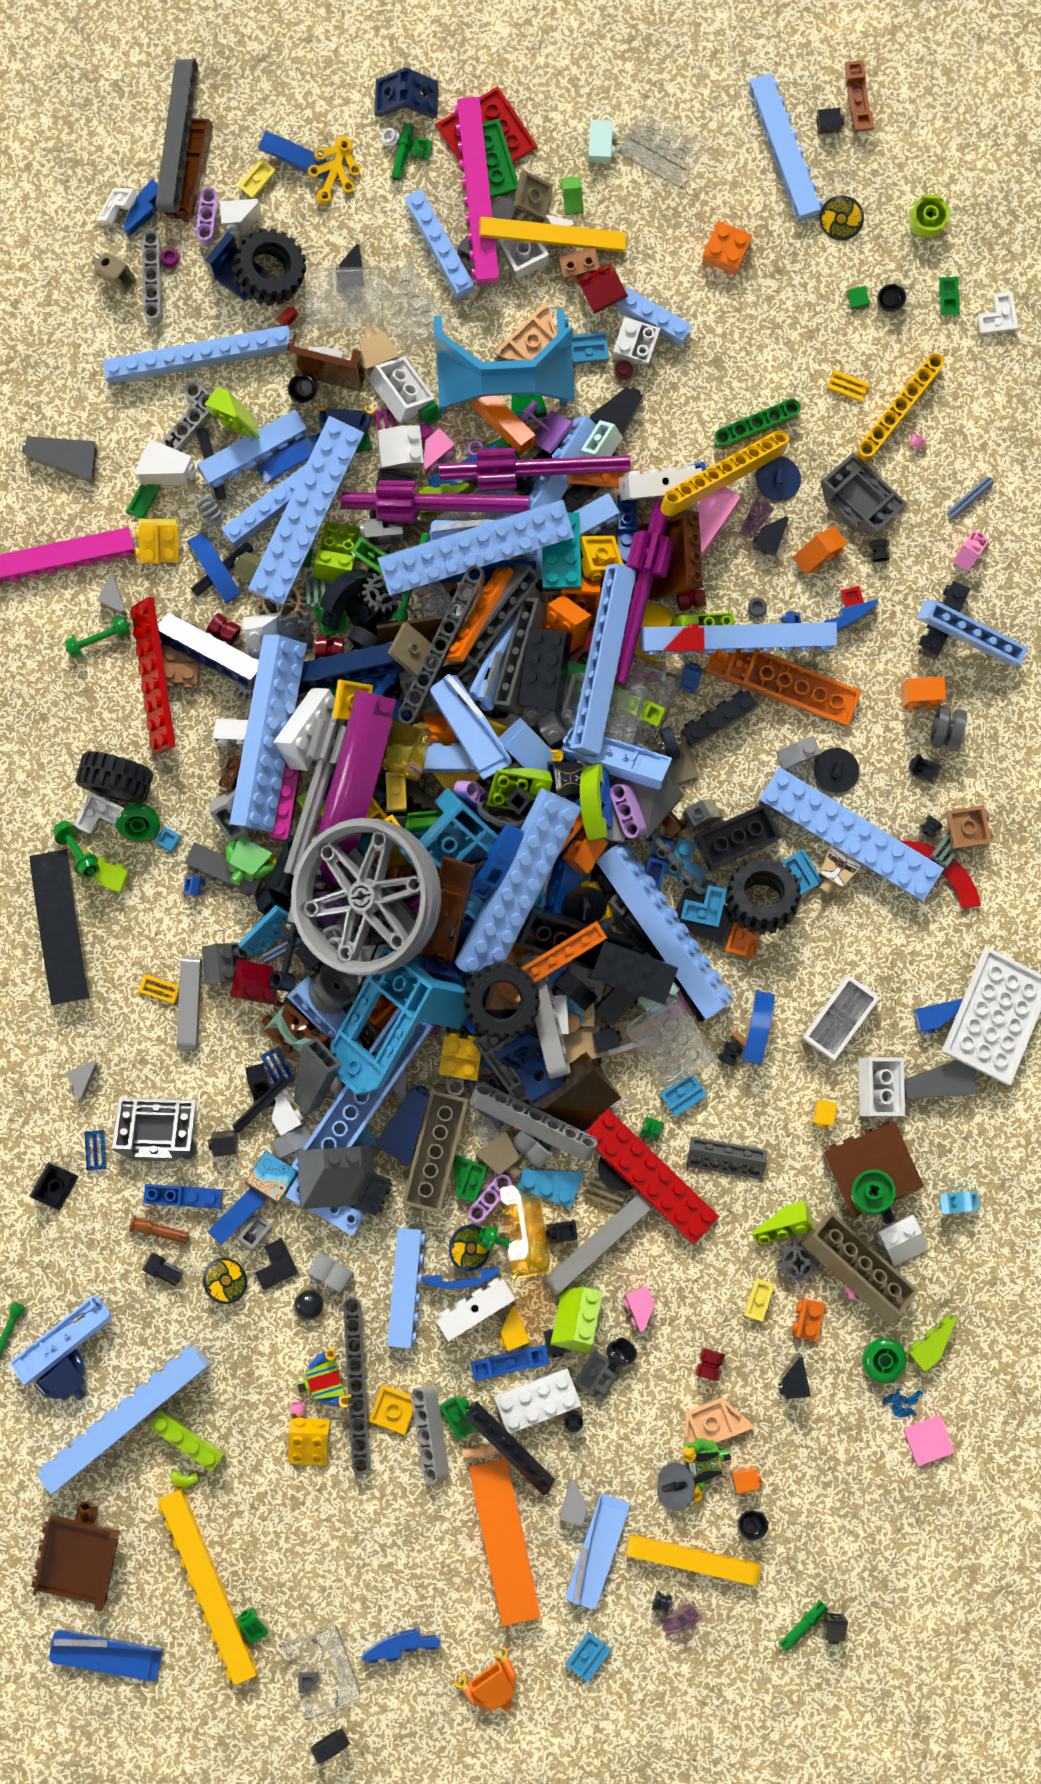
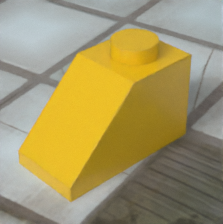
[499,1305,530,1351]

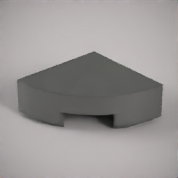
[298,1672,319,1693]

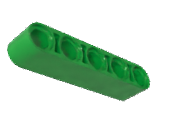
[713,399,801,450]

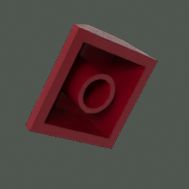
[577,263,628,314]
[230,959,277,1005]

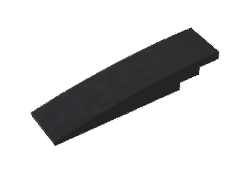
[29,849,91,1005]

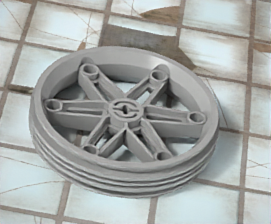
[291,818,441,975]

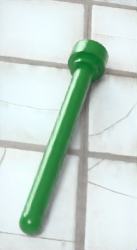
[392,532,429,622]
[0,1302,26,1357]

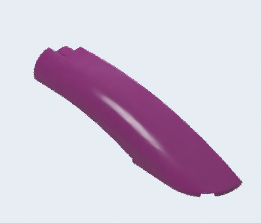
[316,690,396,886]

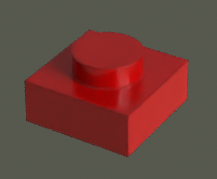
[840,586,864,608]

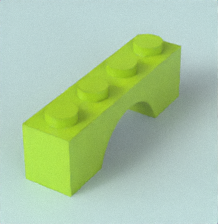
[148,1408,225,1472]

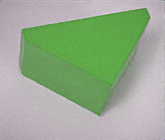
[561,176,584,215]
[350,536,387,573]

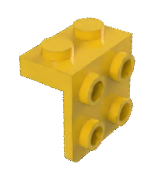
[288,1417,330,1466]

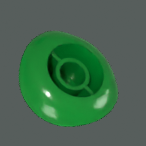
[116,803,160,843]
[862,1338,907,1384]

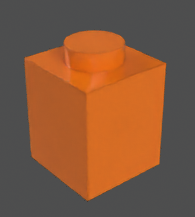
[731,1467,762,1494]

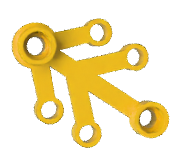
[307,136,360,206]

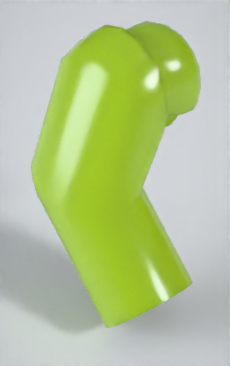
[170,1471,200,1488]

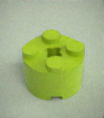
[909,194,950,239]

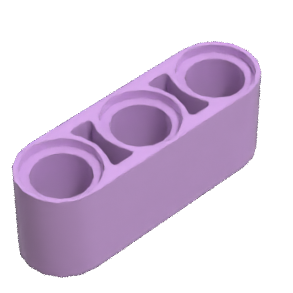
[196,188,219,246]
[454,780,489,814]
[610,784,647,838]
[469,1175,512,1222]

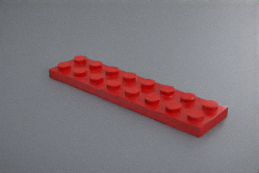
[130,597,176,755]
[585,1109,719,1245]

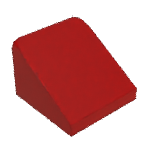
[276,307,298,326]

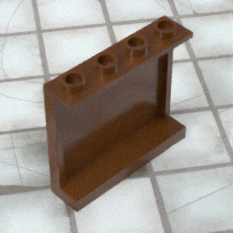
[287,334,366,392]
[639,509,703,601]
[823,1121,924,1219]
[31,1515,121,1612]

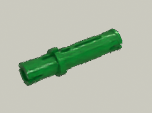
[390,123,415,181]
[779,1600,829,1652]

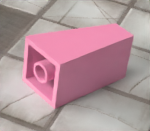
[697,487,741,559]

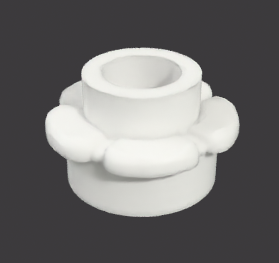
[382,128,400,146]

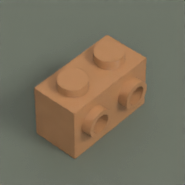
[558,248,600,284]

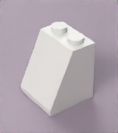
[134,439,197,486]

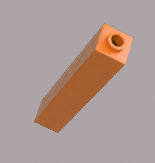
[468,396,535,455]

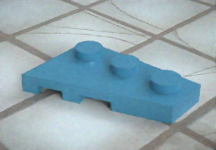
[238,905,289,956]
[516,1169,584,1209]

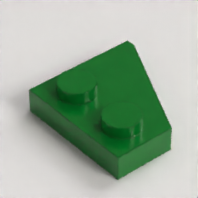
[454,1155,489,1203]

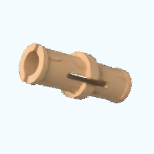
[462,1443,500,1461]

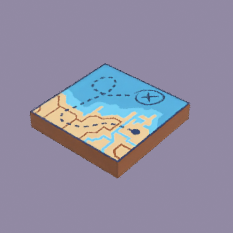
[244,1150,298,1204]

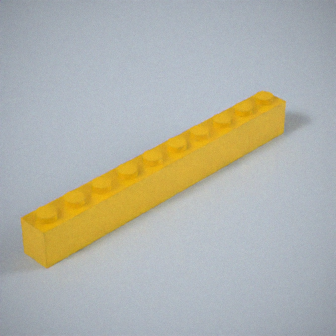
[157,1488,258,1685]

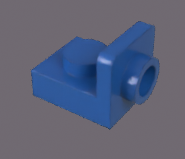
[677,662,703,694]

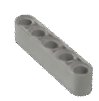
[142,229,162,324]
[176,955,202,1050]
[411,1385,449,1485]

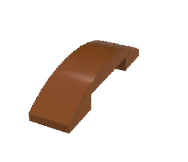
[845,60,874,132]

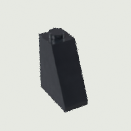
[590,387,643,438]

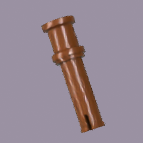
[129,1215,189,1244]

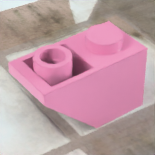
[424,428,455,473]
[952,530,989,572]
[623,1286,655,1332]

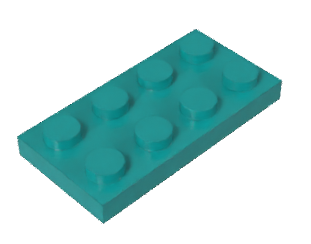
[542,512,581,590]

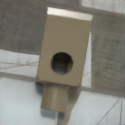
[91,252,136,294]
[476,1131,521,1180]

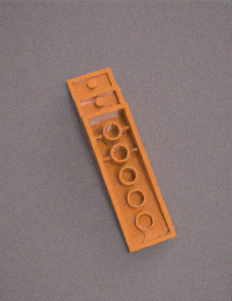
[704,648,862,727]
[468,1458,541,1627]

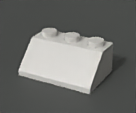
[368,356,435,423]
[858,1057,905,1116]

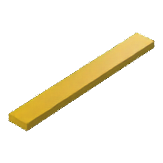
[479,217,626,252]

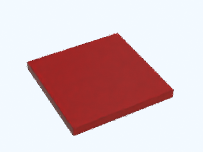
[435,86,538,163]

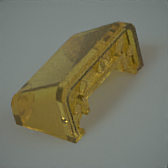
[380,718,431,781]
[499,1187,550,1279]

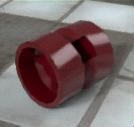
[676,587,706,611]
[206,613,242,646]
[315,636,344,659]
[695,1348,726,1381]

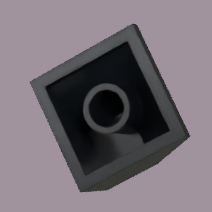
[778,1354,811,1399]

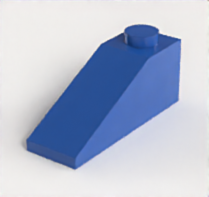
[913,999,963,1035]

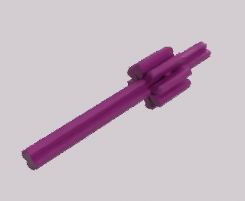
[439,448,631,491]
[340,480,531,523]
[614,498,675,686]

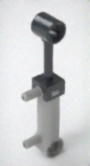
[269,869,325,992]

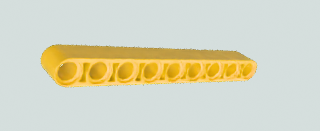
[660,431,789,516]

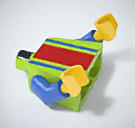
[297,1346,352,1408]

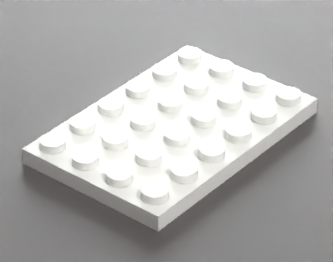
[941,947,1041,1086]

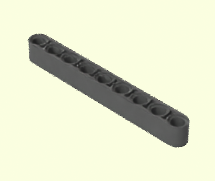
[156,58,198,213]
[398,565,485,725]
[343,1297,371,1475]

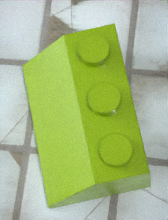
[550,1287,603,1354]

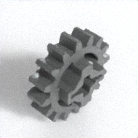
[362,572,404,614]
[776,1241,819,1284]

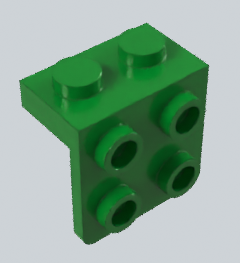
[439,1393,478,1440]

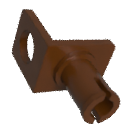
[75,1501,98,1524]

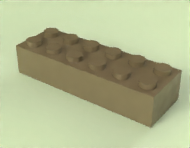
[402,1090,469,1214]
[801,1211,919,1325]

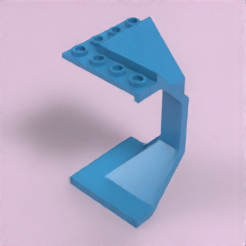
[434,309,575,413]

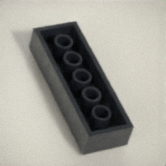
[515,905,636,970]

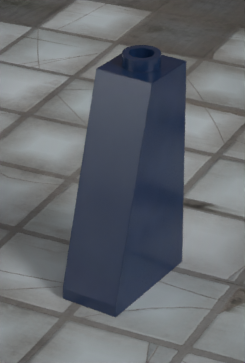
[375,1084,430,1165]

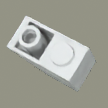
[272,1091,304,1136]

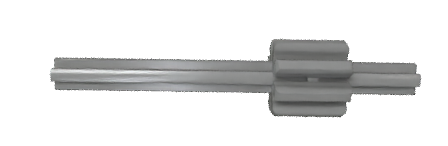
[284,709,347,875]

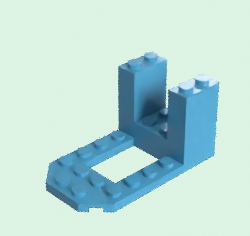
[395,787,546,920]
[330,946,467,1095]

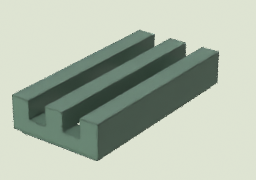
[305,577,326,609]
[930,831,960,868]

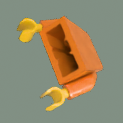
[455,1646,516,1712]

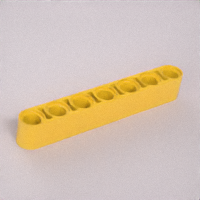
[857,353,944,461]
[625,1534,762,1586]

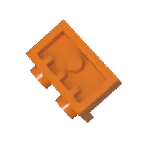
[725,921,762,960]
[792,1298,826,1342]

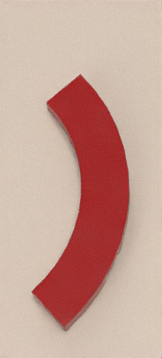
[901,841,981,909]

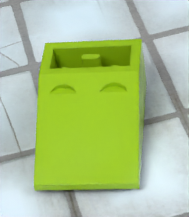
[205,386,260,439]
[313,521,361,582]
[486,768,552,810]

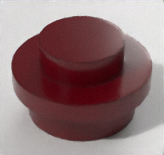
[615,361,633,380]

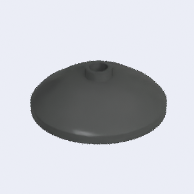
[477,800,526,832]

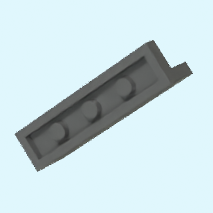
[686,1137,767,1180]

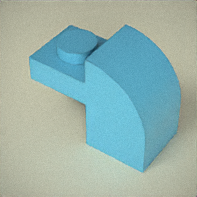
[939,1190,980,1214]

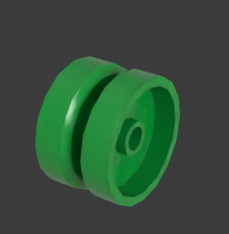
[851,1170,896,1216]

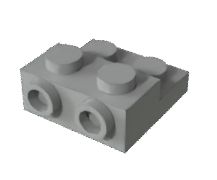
[360,519,405,546]

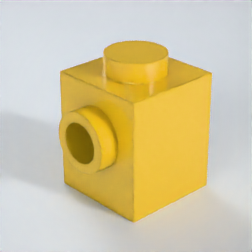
[812,1099,838,1129]

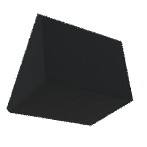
[29,1162,79,1210]

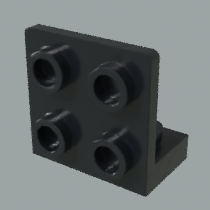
[354,1170,393,1216]

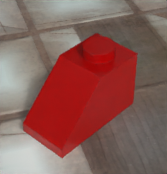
[664,624,705,652]

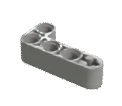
[161,382,212,452]

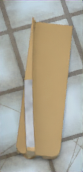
[562,1016,661,1063]

